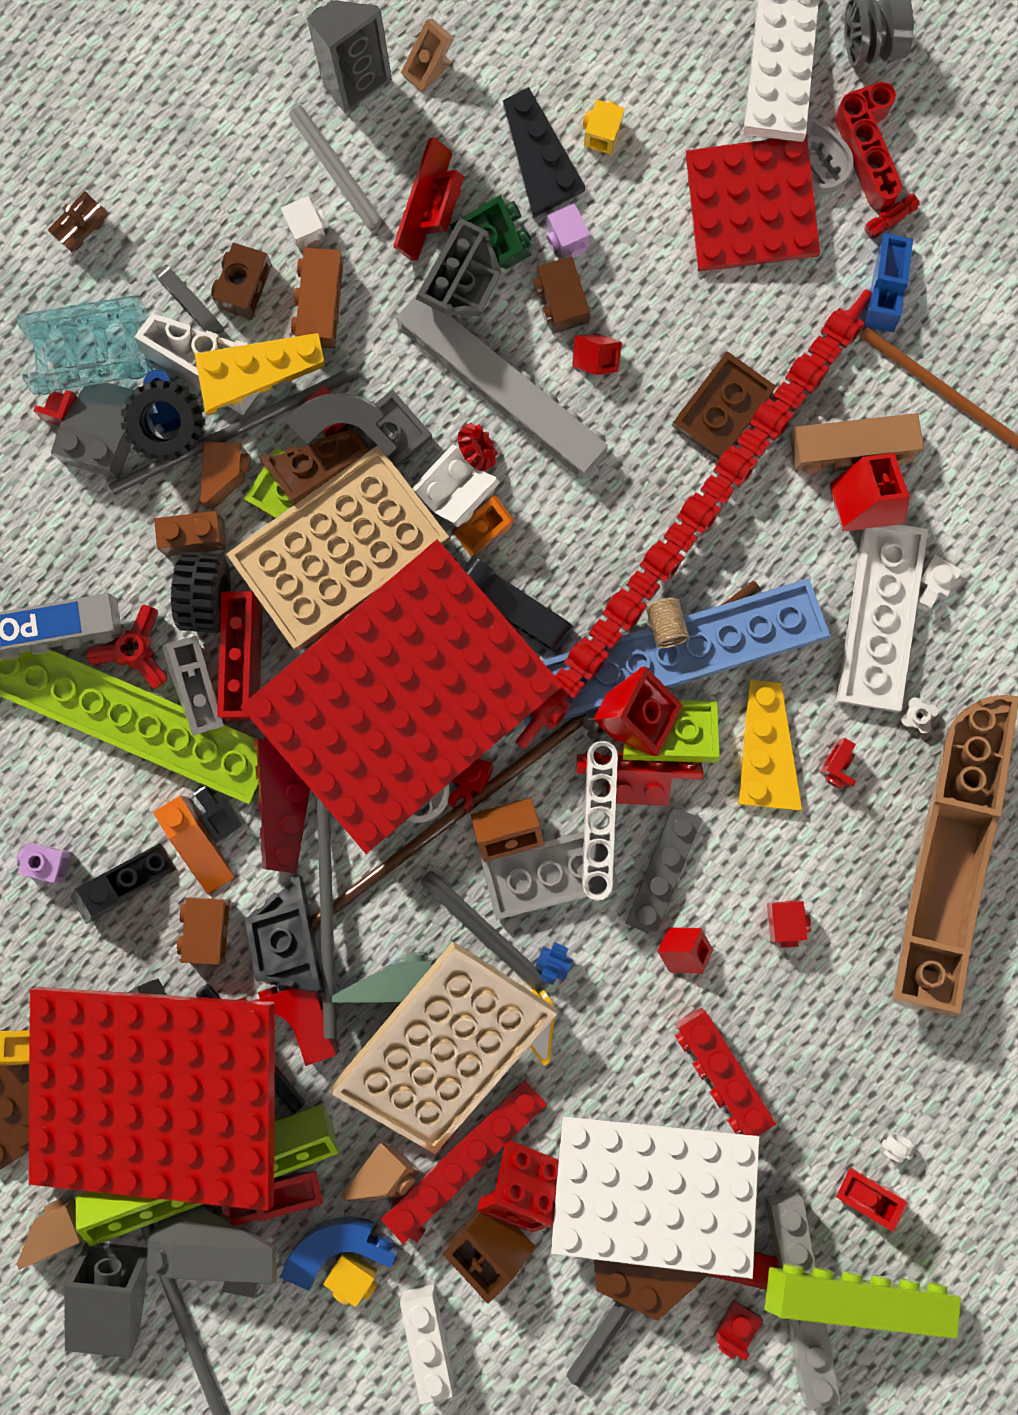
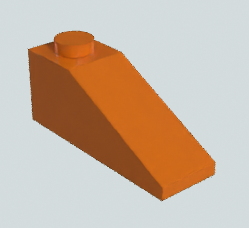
[153,795,235,894]

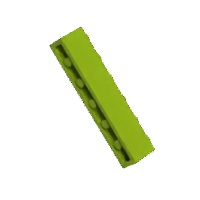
[764,1263,961,1339]

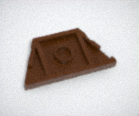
[594,1259,710,1321]

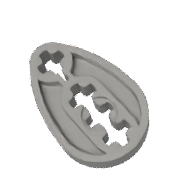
[806,115,853,194]

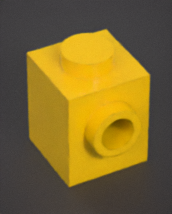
[582,99,625,155]
[323,1252,378,1307]

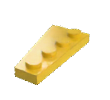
[194,333,325,416]
[738,680,802,811]

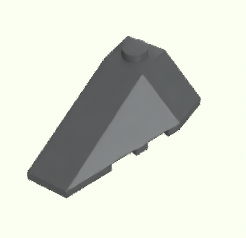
[147,1204,277,1284]

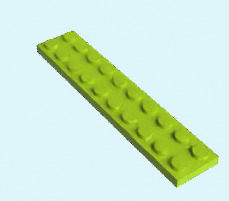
[0,650,259,805]

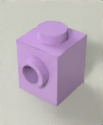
[546,203,590,259]
[17,843,72,883]

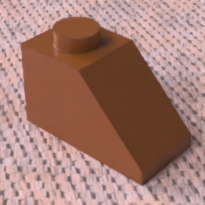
[200,442,251,510]

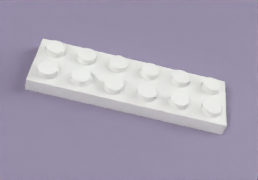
[743,0,819,142]
[836,524,928,713]

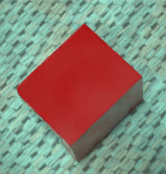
[572,333,622,375]
[33,390,77,426]
[657,927,713,974]

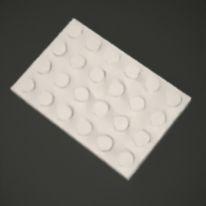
[551,1117,759,1278]

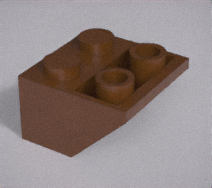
[442,1211,536,1304]

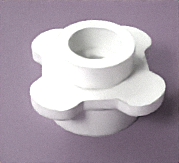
[901,698,938,734]

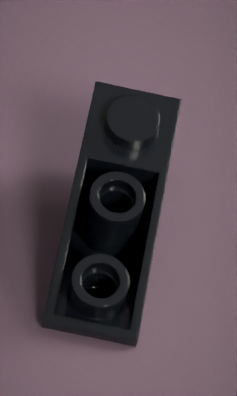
[70,843,176,924]

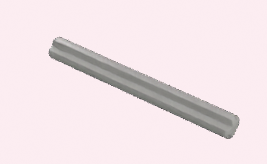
[289,105,382,231]

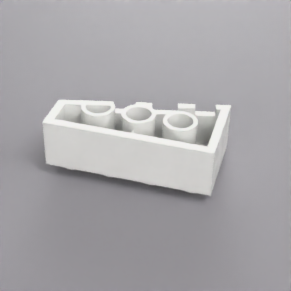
[134,313,260,415]

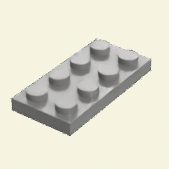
[481,827,619,920]

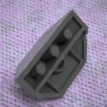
[416,218,502,316]

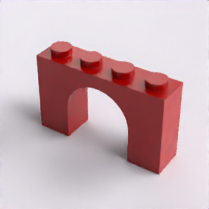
[236,986,340,1066]

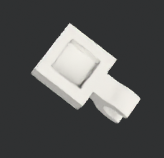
[917,555,962,612]

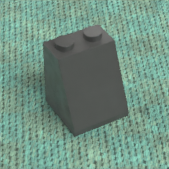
[64,1242,148,1358]

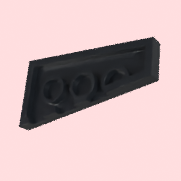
[503,87,585,218]

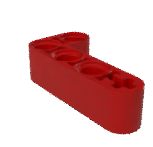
[835,82,902,212]

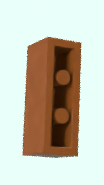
[291,247,344,349]

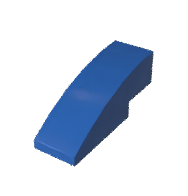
[864,233,913,333]

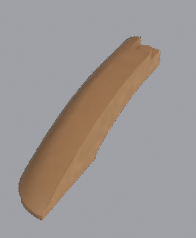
[892,695,1018,1017]

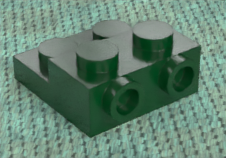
[450,195,533,270]

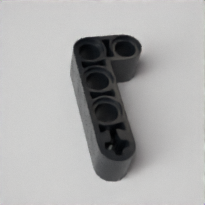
[463,556,574,653]

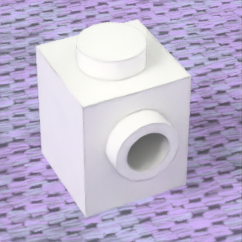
[281,196,328,251]

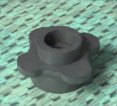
[583,709,606,739]

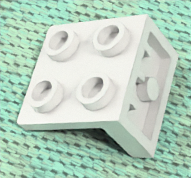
[412,445,500,527]

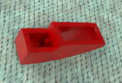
[221,1170,323,1226]

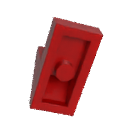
[836,1168,909,1232]

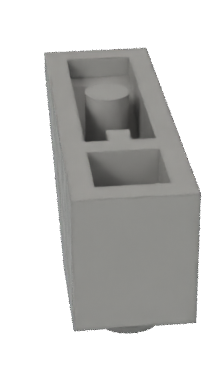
[162,635,224,735]

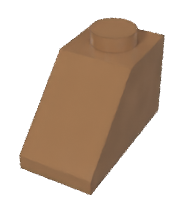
[340,1142,420,1203]
[17,1198,84,1270]

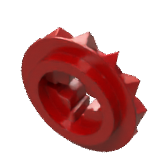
[458,423,498,471]

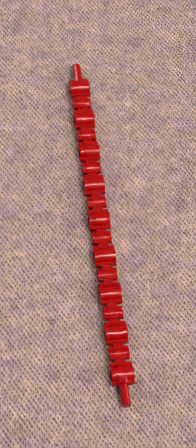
[514,289,872,750]

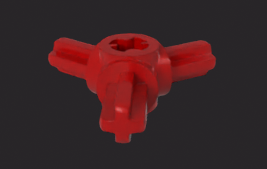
[86,605,168,689]

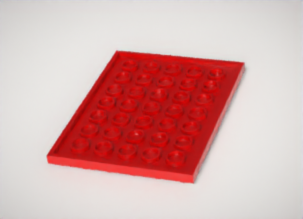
[240,539,563,854]
[29,987,275,1211]

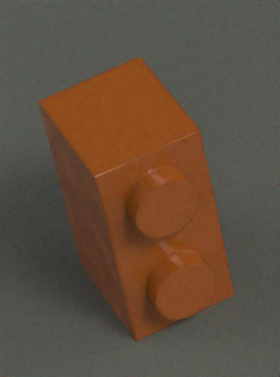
[154,511,227,556]
[470,797,545,862]
[177,897,230,965]

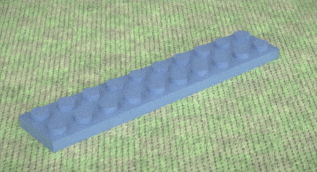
[524,578,830,727]

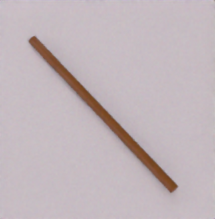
[860,327,1018,451]

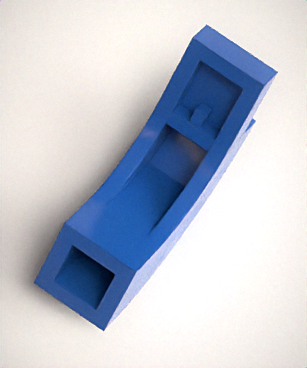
[279,1216,399,1291]

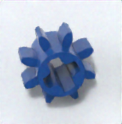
[535,942,573,985]

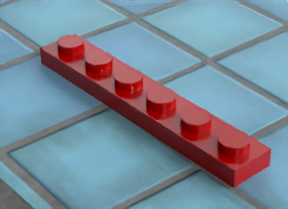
[381,1080,547,1244]

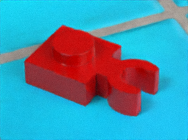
[448,758,494,813]

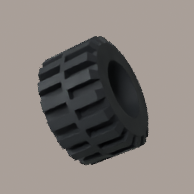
[121,380,206,461]
[171,552,231,633]

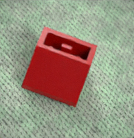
[830,453,910,532]

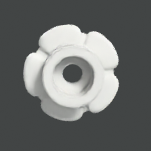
[882,1132,914,1162]

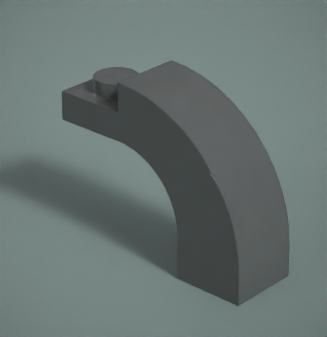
[285,393,397,456]

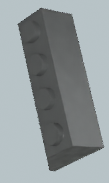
[307,0,392,113]

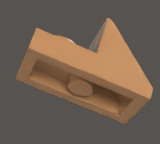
[401,19,455,92]

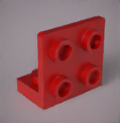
[477,1140,559,1233]

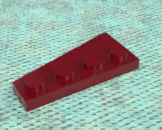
[254,739,310,874]

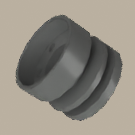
[844,0,914,66]

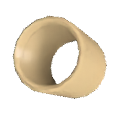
[646,598,689,648]

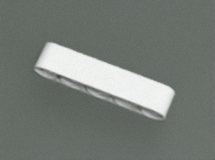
[582,741,618,901]

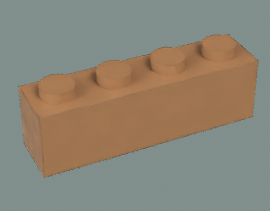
[790,413,924,474]

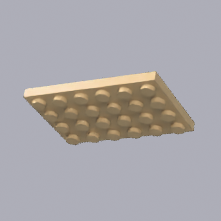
[226,445,451,653]
[331,941,557,1154]

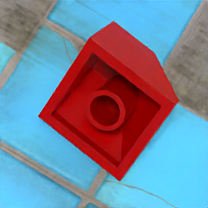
[593,666,683,756]

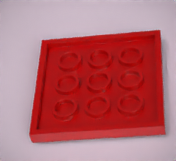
[685,134,820,271]

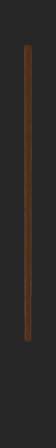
[311,580,761,930]

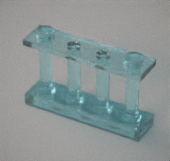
[17,295,153,395]

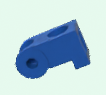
[143,369,181,435]

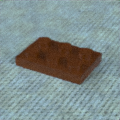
[672,351,777,460]

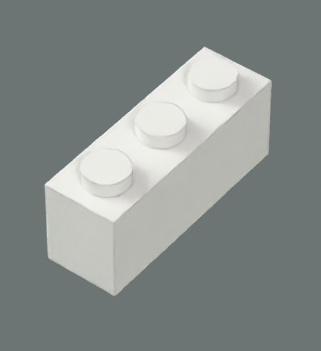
[400,1284,454,1404]

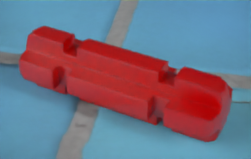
[864,193,920,239]

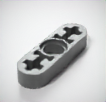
[154,264,224,334]

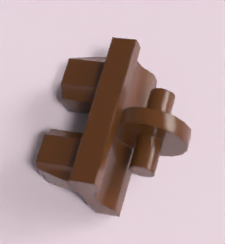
[48,191,109,253]

